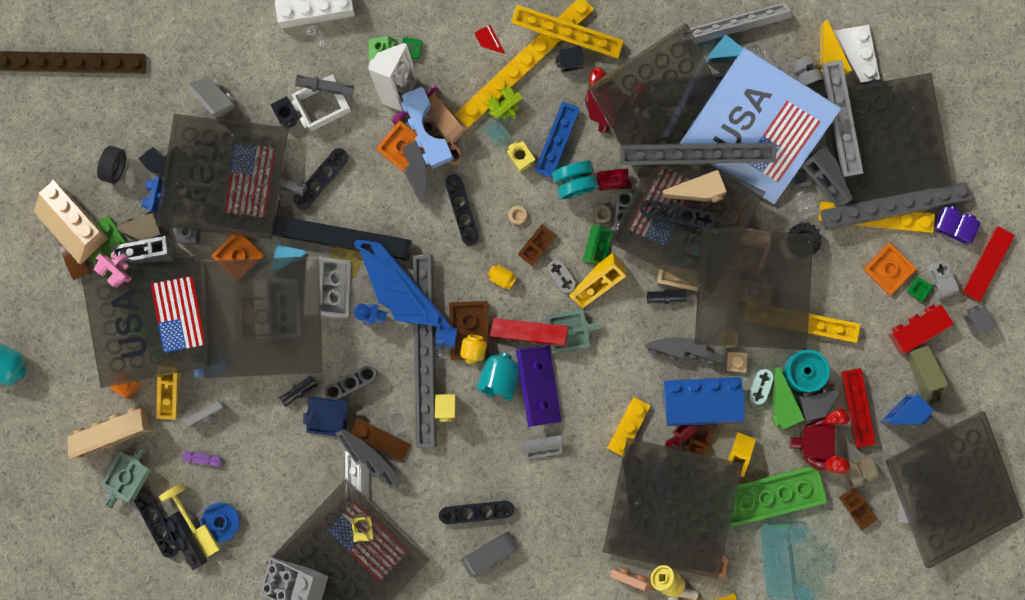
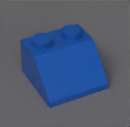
[880,394,934,424]

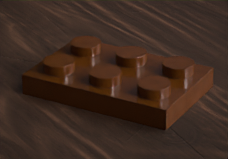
[449,301,489,360]

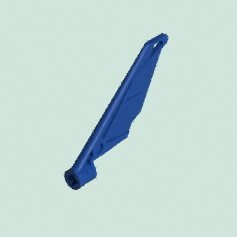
[354,240,457,348]

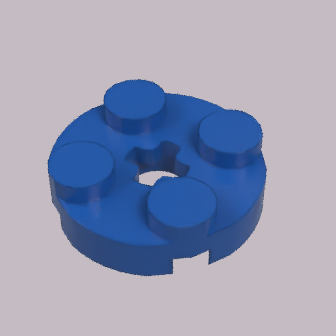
[200,502,240,542]

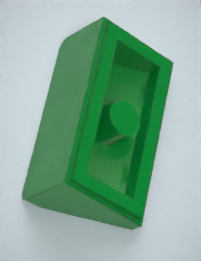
[582,225,614,266]

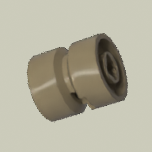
[845,456,879,488]

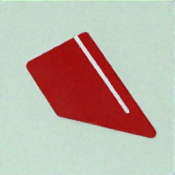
[474,25,505,54]

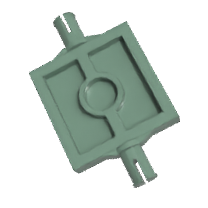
[545,309,601,354]
[100,446,152,508]

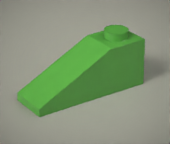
[771,367,804,429]

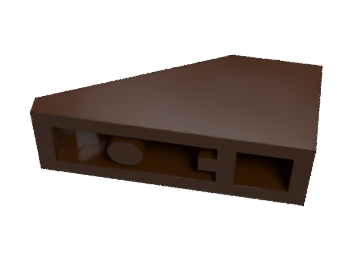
[350,418,411,462]

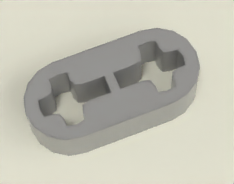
[548,260,575,294]

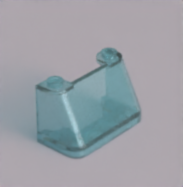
[759,520,814,600]

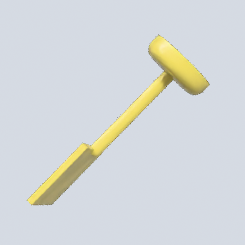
[158,482,220,558]

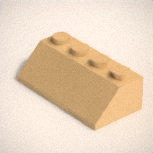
[34,180,109,265]
[67,406,153,459]

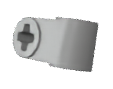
[927,261,959,299]

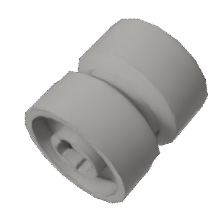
[791,55,824,87]

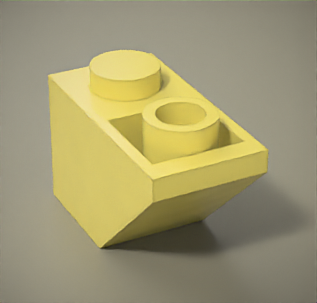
[435,394,456,422]

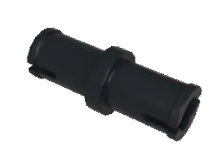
[647,289,687,304]
[279,375,318,407]

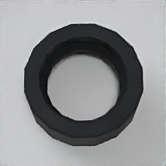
[97,146,126,184]

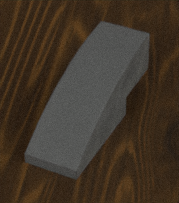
[401,141,427,203]

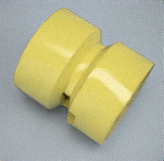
[651,565,685,598]

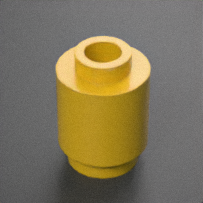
[487,264,517,290]

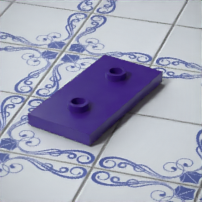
[516,346,562,427]

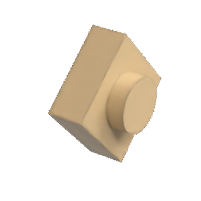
[726,352,747,373]

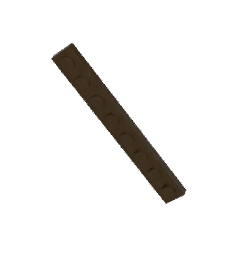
[0,51,146,74]

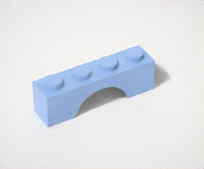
[400,86,454,168]

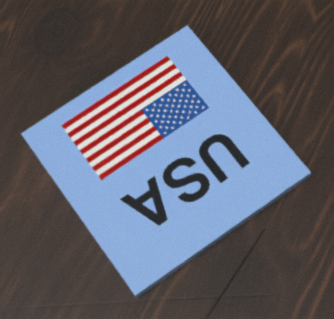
[680,47,841,204]

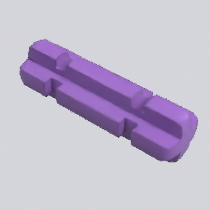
[183,451,221,467]

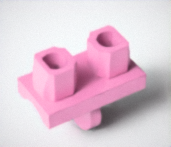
[94,253,132,288]

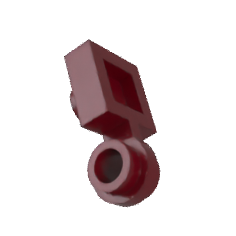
[664,425,697,454]

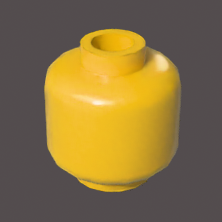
[460,334,487,364]

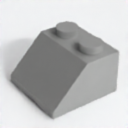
[187,76,236,123]

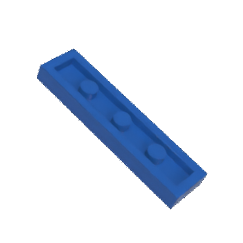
[534,101,580,179]

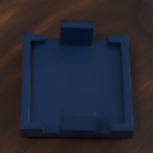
[303,396,348,437]

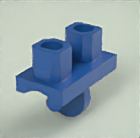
[141,177,174,215]
[353,304,387,324]

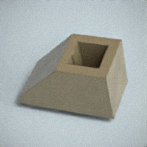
[116,212,164,241]

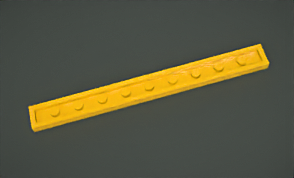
[455,0,594,128]

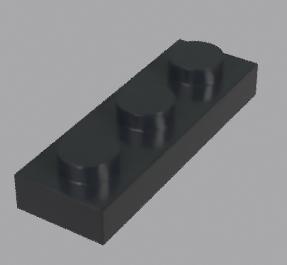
[165,511,208,571]

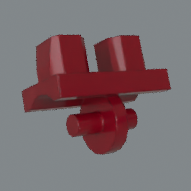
[597,168,632,191]

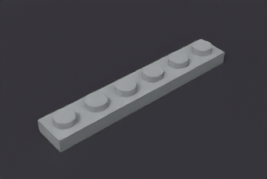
[677,2,792,47]
[821,60,863,177]

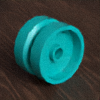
[551,160,600,200]
[782,349,830,393]

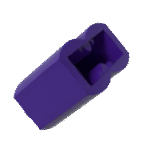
[934,206,981,245]

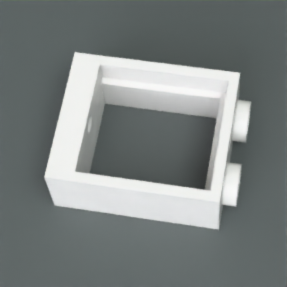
[291,74,351,132]

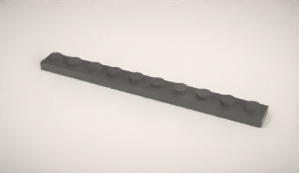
[413,254,437,448]

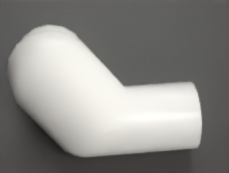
[668,588,698,600]

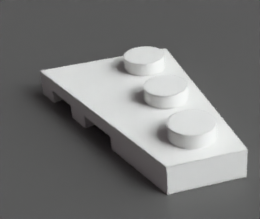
[833,25,880,84]

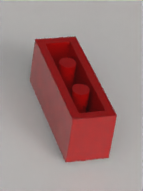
[888,304,954,355]

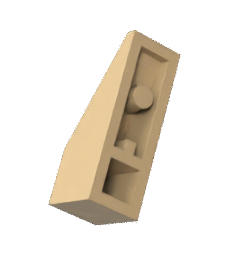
[662,170,726,203]

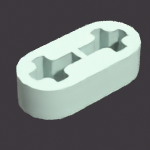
[748,369,774,405]

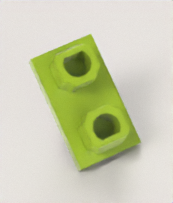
[486,86,523,120]

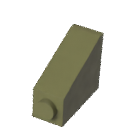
[908,346,948,406]

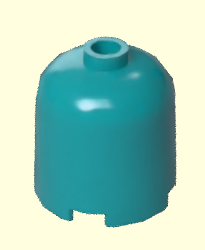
[0,343,27,386]
[475,353,519,401]

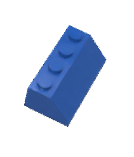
[662,377,745,426]

